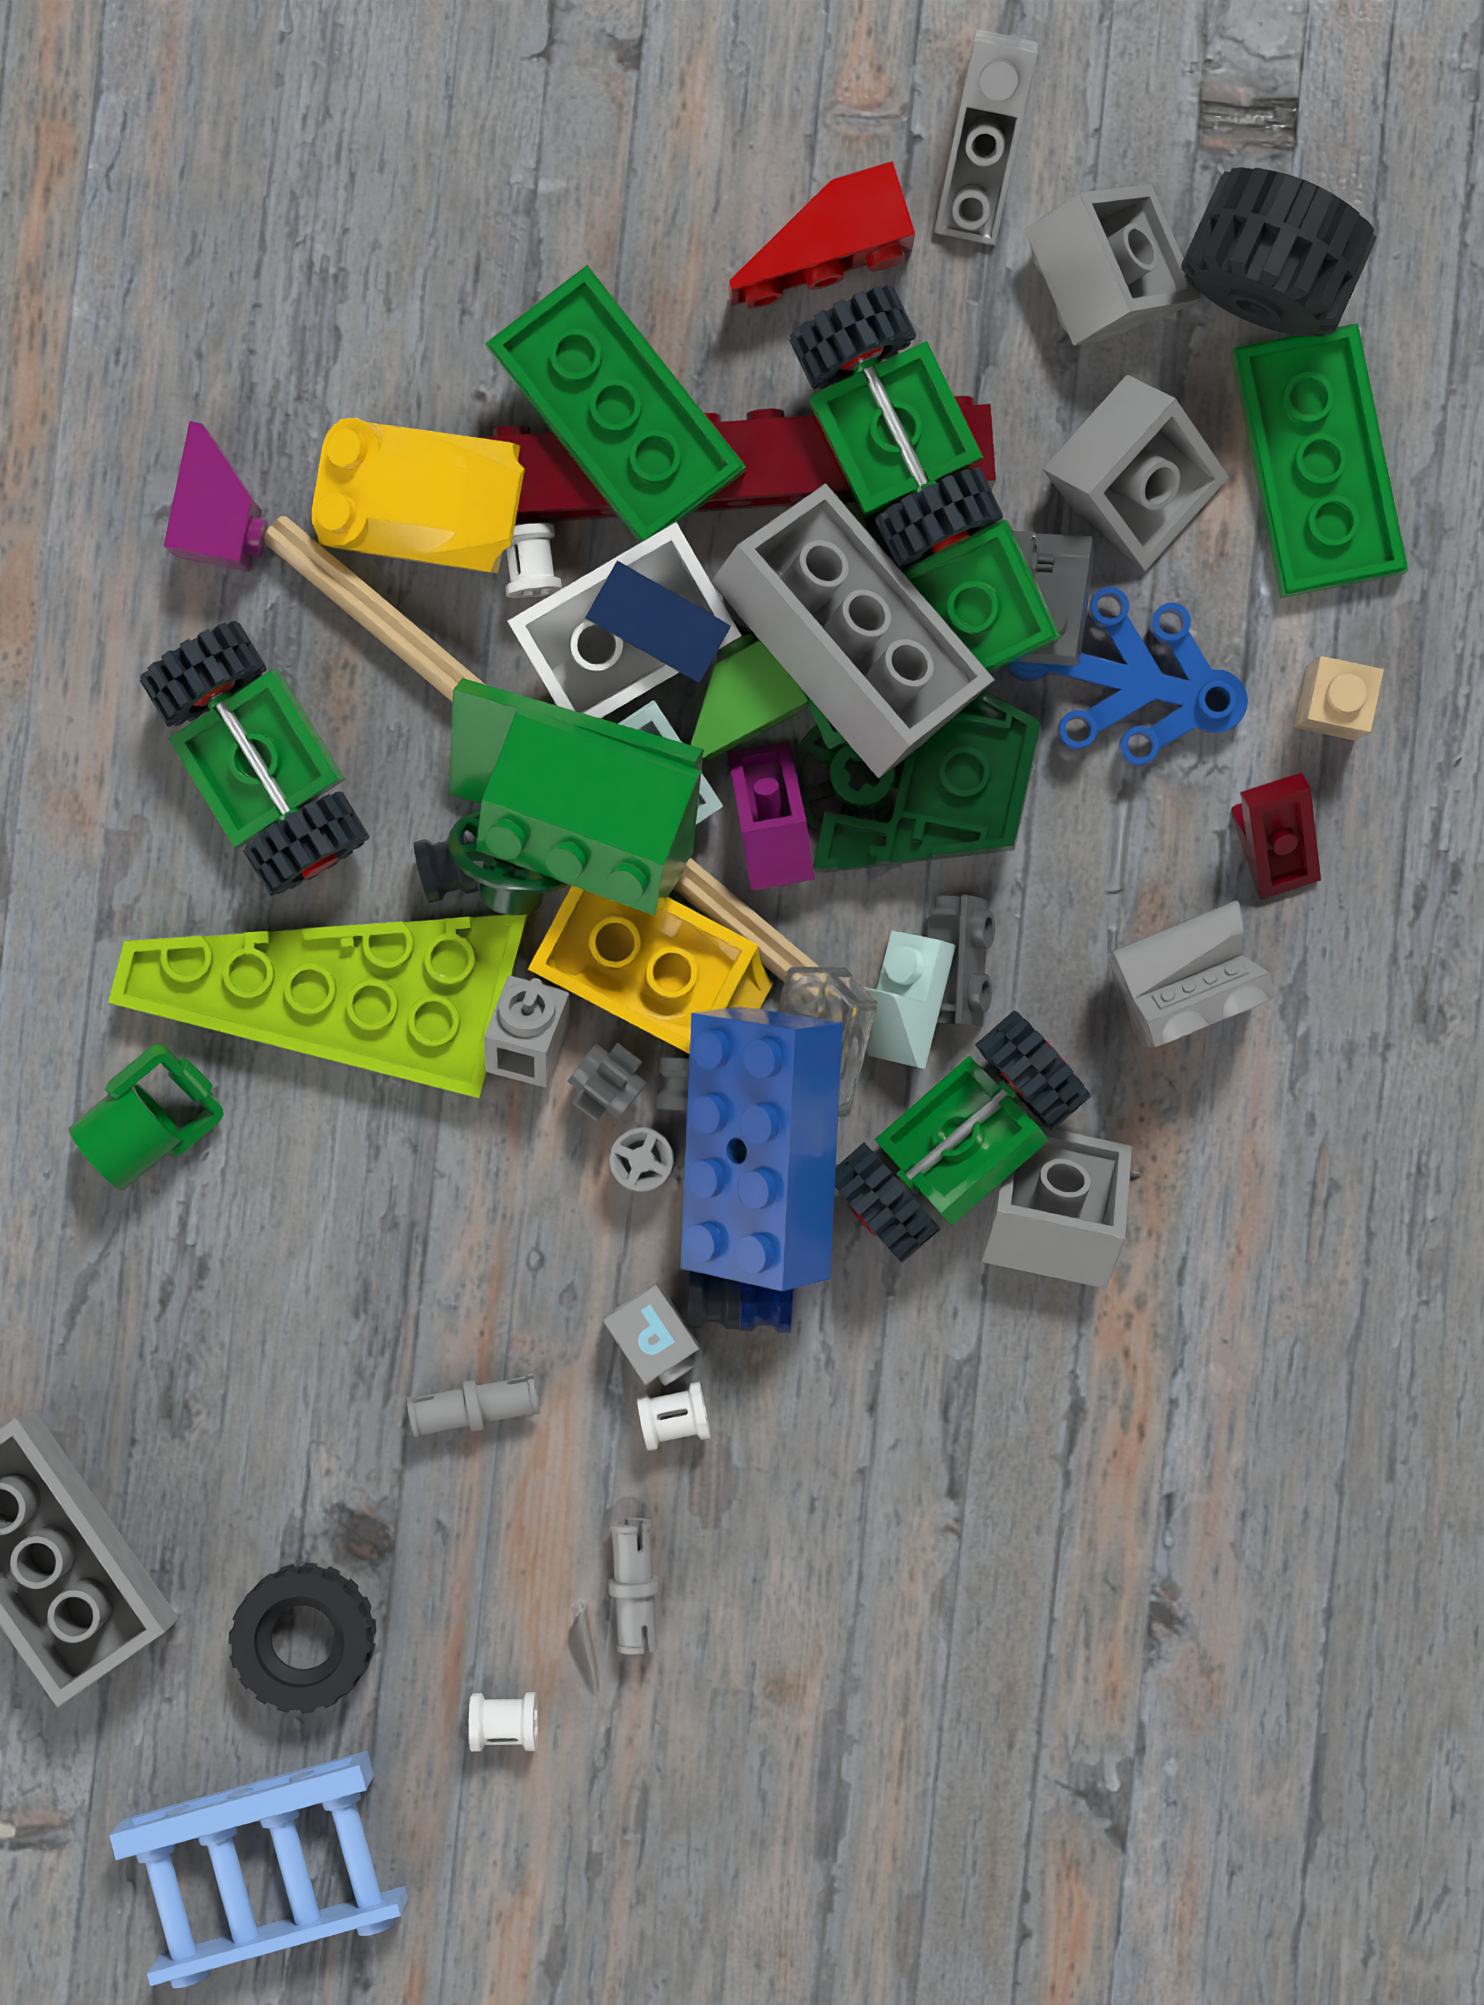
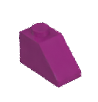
[164,421,268,572]
[727,741,815,890]

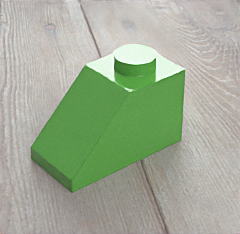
[691,633,808,765]

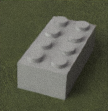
[0,1409,179,1708]

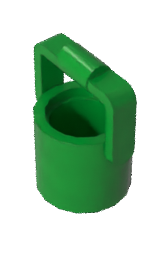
[69,1044,224,1190]

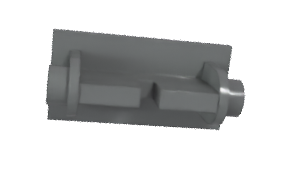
[927,895,995,1026]

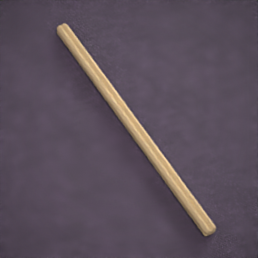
[264,516,854,1023]

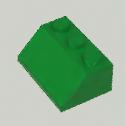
[476,706,702,916]

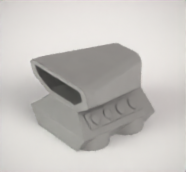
[1107,901,1276,1048]

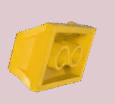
[312,418,525,574]
[528,886,773,1054]

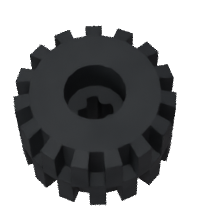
[1181,167,1376,337]

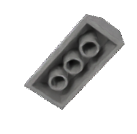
[711,483,994,778]

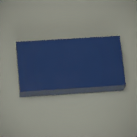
[585,560,731,683]

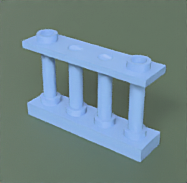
[109,1751,408,1988]

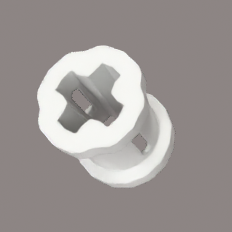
[505,523,562,598]
[637,1381,711,1451]
[469,1692,539,1752]

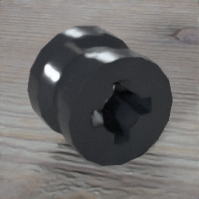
[413,833,479,903]
[688,1270,741,1330]

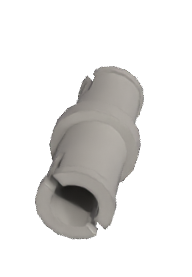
[407,1373,540,1438]
[608,1518,660,1654]

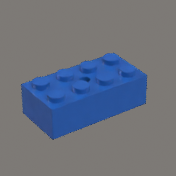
[681,1007,843,1291]

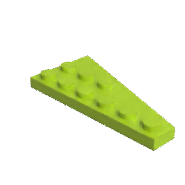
[108,914,529,1098]

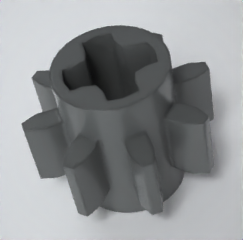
[567,1043,647,1121]

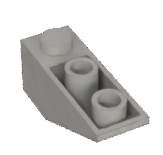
[934,29,1038,246]

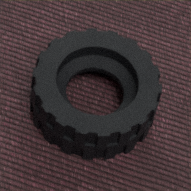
[228,1563,377,1714]

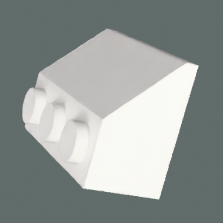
[508,522,741,718]

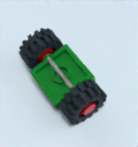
[789,285,1003,569]
[139,621,369,896]
[835,1010,1091,1263]

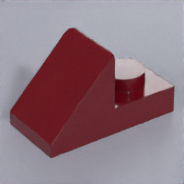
[1231,772,1321,900]

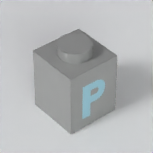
[602,1280,700,1386]

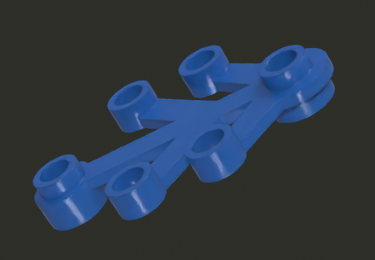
[1006,587,1248,766]

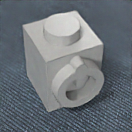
[484,975,570,1088]

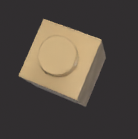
[1293,656,1384,741]

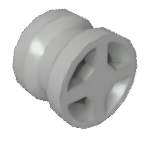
[609,1127,675,1192]

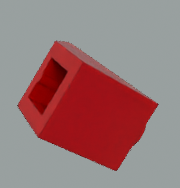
[729,161,915,308]

